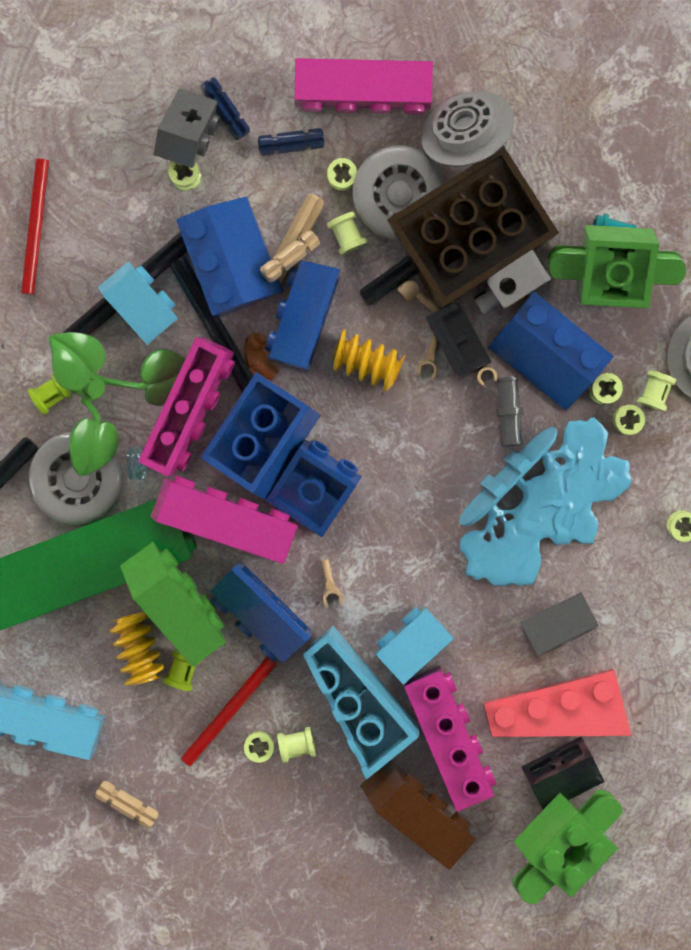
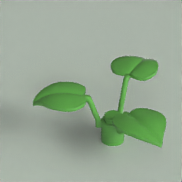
[49,332,185,476]

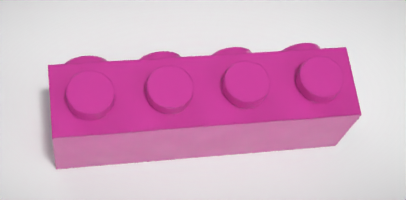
[294,58,433,115]
[138,337,235,477]
[151,475,298,564]
[404,666,497,812]

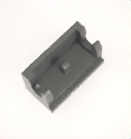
[520,592,599,658]

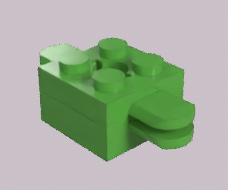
[547,225,686,308]
[512,789,623,904]

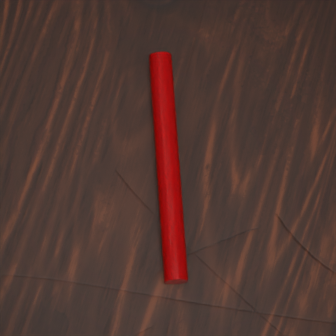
[21,158,49,295]
[181,657,278,767]

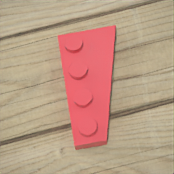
[483,669,632,737]

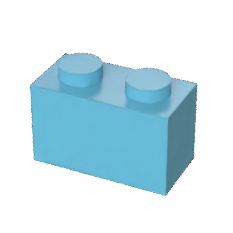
[98,261,178,345]
[375,606,454,685]

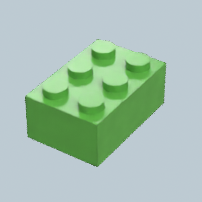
[120,542,226,667]

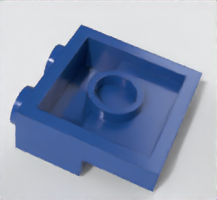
[266,440,362,537]

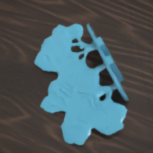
[459,417,631,586]

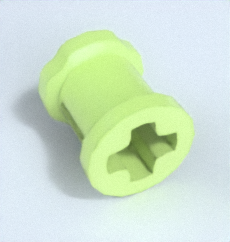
[168,161,202,191]
[326,212,368,256]
[637,370,676,412]
[588,373,623,404]
[277,726,316,763]

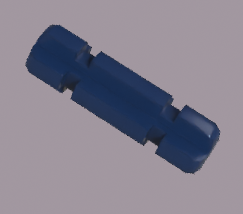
[201,77,250,140]
[258,128,325,156]

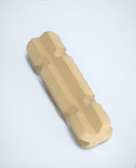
[260,230,320,283]
[95,781,158,828]

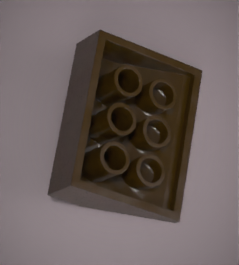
[387,145,559,310]

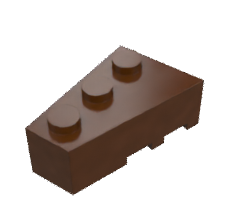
[360,760,476,870]

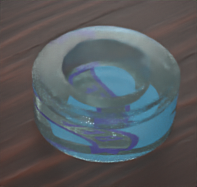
[127,446,146,480]

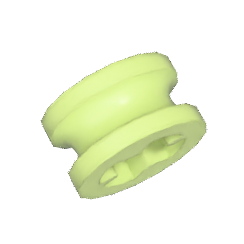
[327,158,357,191]
[612,405,645,435]
[667,510,691,542]
[244,731,274,763]

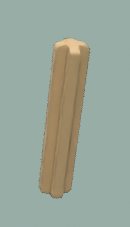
[273,193,325,285]

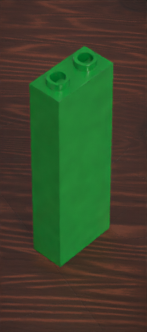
[0,499,197,631]

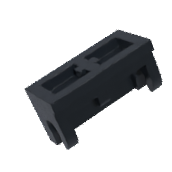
[426,302,492,380]
[521,737,605,810]

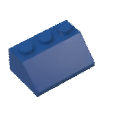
[176,197,283,317]
[265,260,340,372]
[488,291,614,411]
[200,372,321,500]
[210,560,312,663]

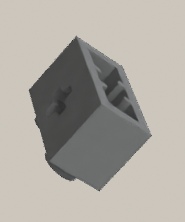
[154,88,220,168]

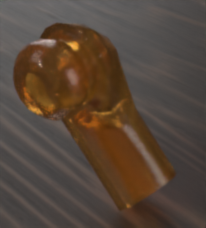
[244,332,280,382]

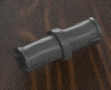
[496,377,524,447]

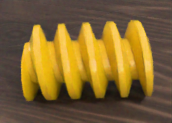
[331,328,406,392]
[109,611,164,686]

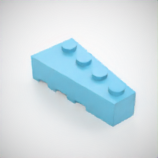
[303,625,420,780]
[0,680,105,760]

